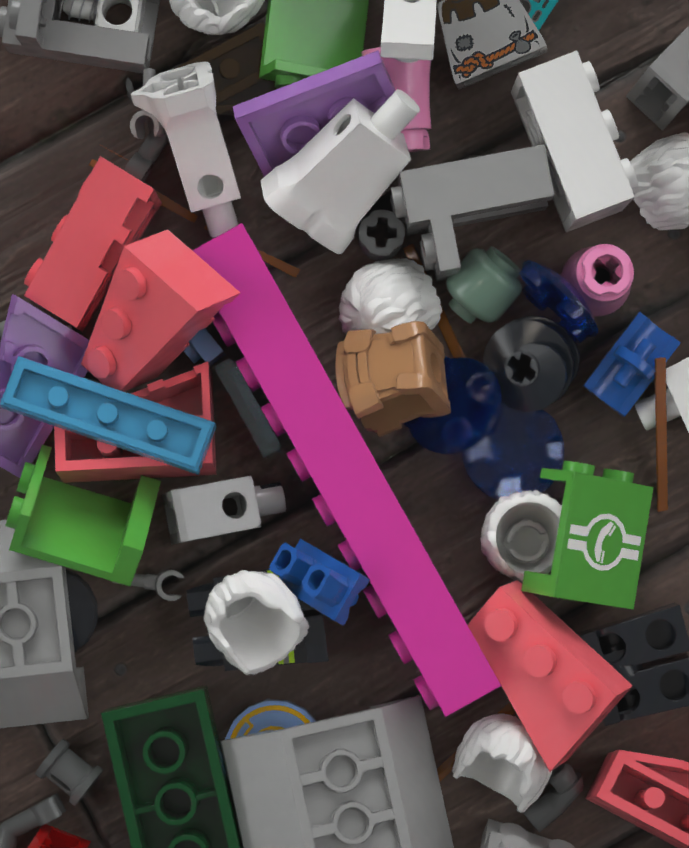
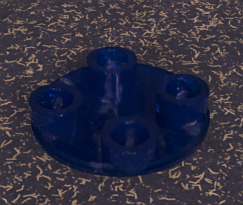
[519,260,599,344]
[404,356,502,454]
[462,402,565,500]

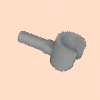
[130,68,166,139]
[112,569,184,601]

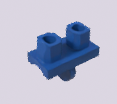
[583,312,681,417]
[269,539,370,626]

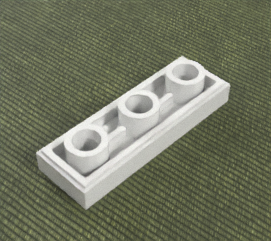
[381,0,437,63]

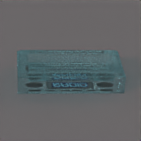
[214,358,282,459]

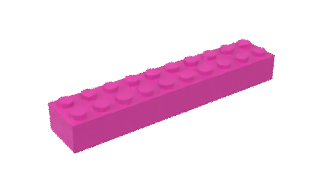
[192,223,501,717]

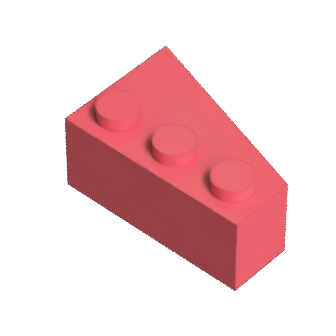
[24,156,162,332]
[81,229,240,392]
[54,361,217,483]
[468,580,633,772]
[585,749,689,848]

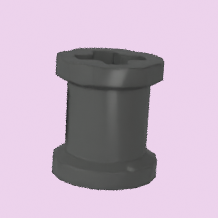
[358,209,405,261]
[35,739,104,806]

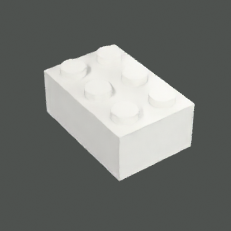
[511,50,638,232]

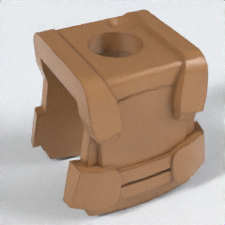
[335,321,451,437]

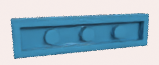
[0,356,216,475]

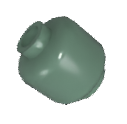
[446,246,522,323]

